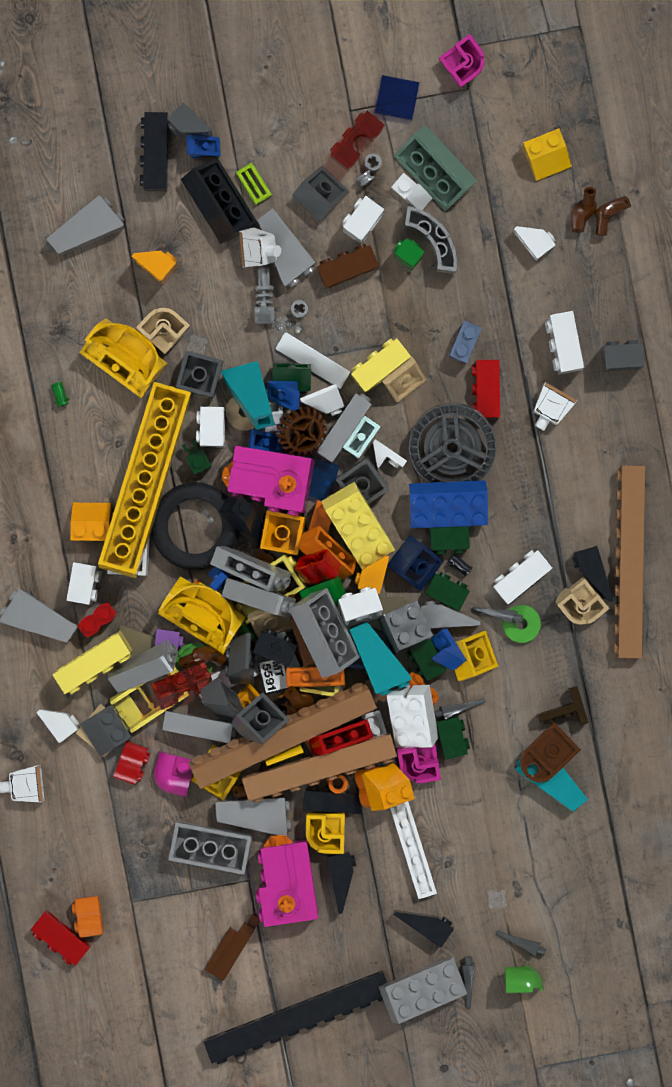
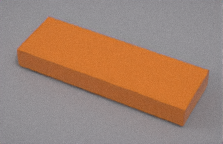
[286,667,345,687]

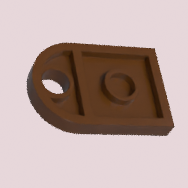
[520,722,581,782]

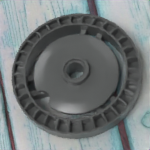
[409,403,497,483]

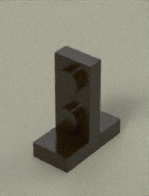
[537,685,589,725]

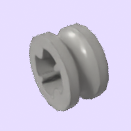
[365,153,382,172]
[356,170,375,188]
[291,300,308,318]

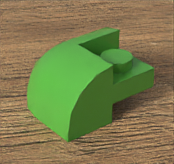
[504,964,544,993]

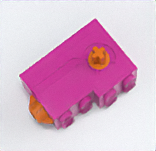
[222,446,315,516]
[256,834,318,927]

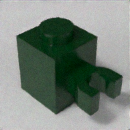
[181,439,212,476]

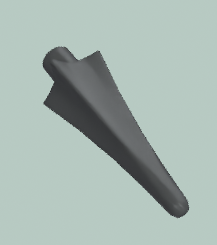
[472,607,523,625]
[434,699,485,719]
[496,931,547,956]
[461,956,475,1009]

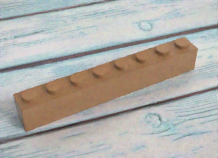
[242,733,397,803]

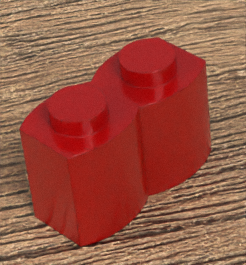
[295,549,341,585]
[78,602,118,637]
[113,740,151,785]

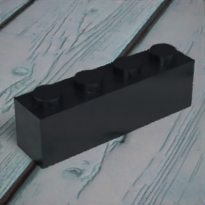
[140,112,169,192]

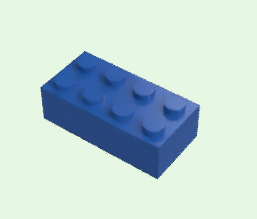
[409,480,488,528]

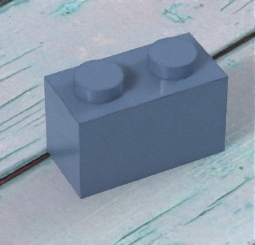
[448,320,482,365]

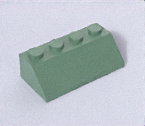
[394,125,477,212]

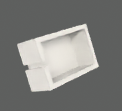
[545,311,584,375]
[387,685,438,748]

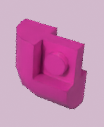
[439,34,485,88]
[397,744,441,783]
[154,751,193,797]

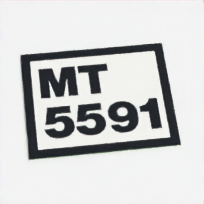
[257,659,289,695]

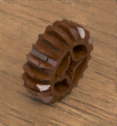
[276,405,328,457]

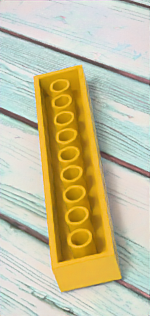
[98,382,191,578]

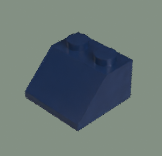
[387,535,444,591]

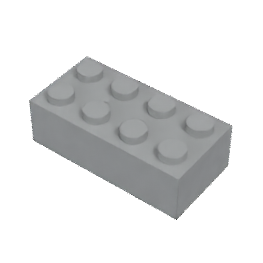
[289,588,360,678]
[169,821,252,875]
[379,957,467,1024]

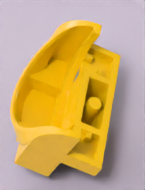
[79,318,168,398]
[158,576,246,654]

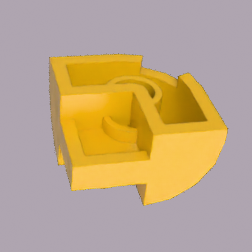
[306,811,345,854]

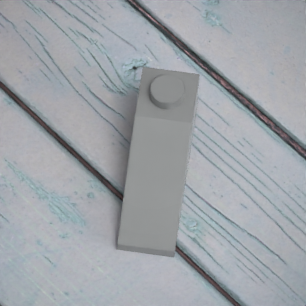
[421,601,480,628]

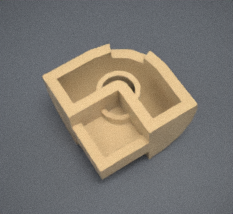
[136,308,190,354]
[555,577,609,625]

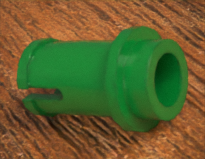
[51,382,70,407]
[239,619,258,642]

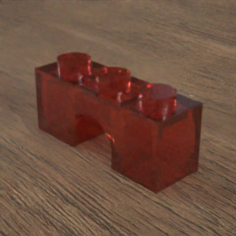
[330,110,385,171]
[151,662,212,710]

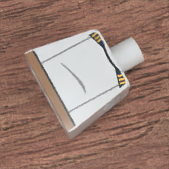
[239,228,281,267]
[533,382,577,431]
[0,764,45,802]

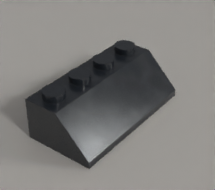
[181,158,258,244]

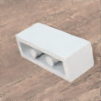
[493,550,552,605]

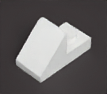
[391,173,432,210]
[373,439,407,469]

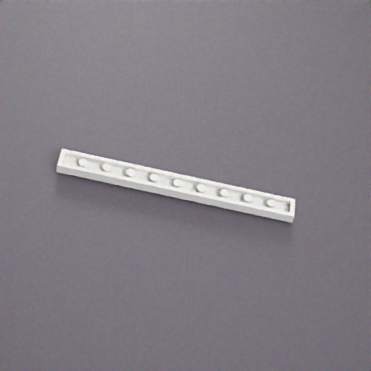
[362,710,437,899]

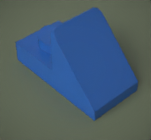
[186,135,221,158]
[268,381,300,411]
[248,429,282,453]
[209,566,240,591]
[431,628,467,670]

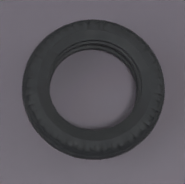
[151,482,239,570]

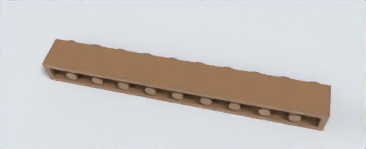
[613,466,645,658]
[188,682,377,789]

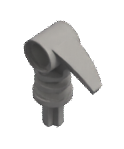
[255,267,274,324]

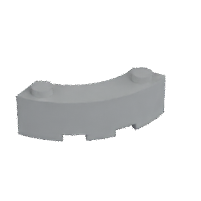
[404,206,457,274]

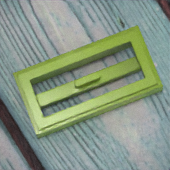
[236,162,272,205]

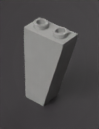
[46,195,125,256]
[258,208,316,288]
[317,393,372,463]
[210,546,291,591]
[222,578,296,617]
[0,589,78,643]
[107,639,178,693]
[162,710,237,743]
[215,796,291,836]

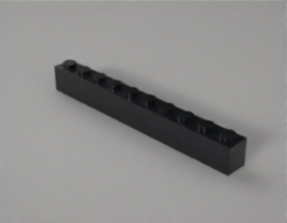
[203,970,388,1064]

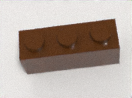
[317,244,379,289]

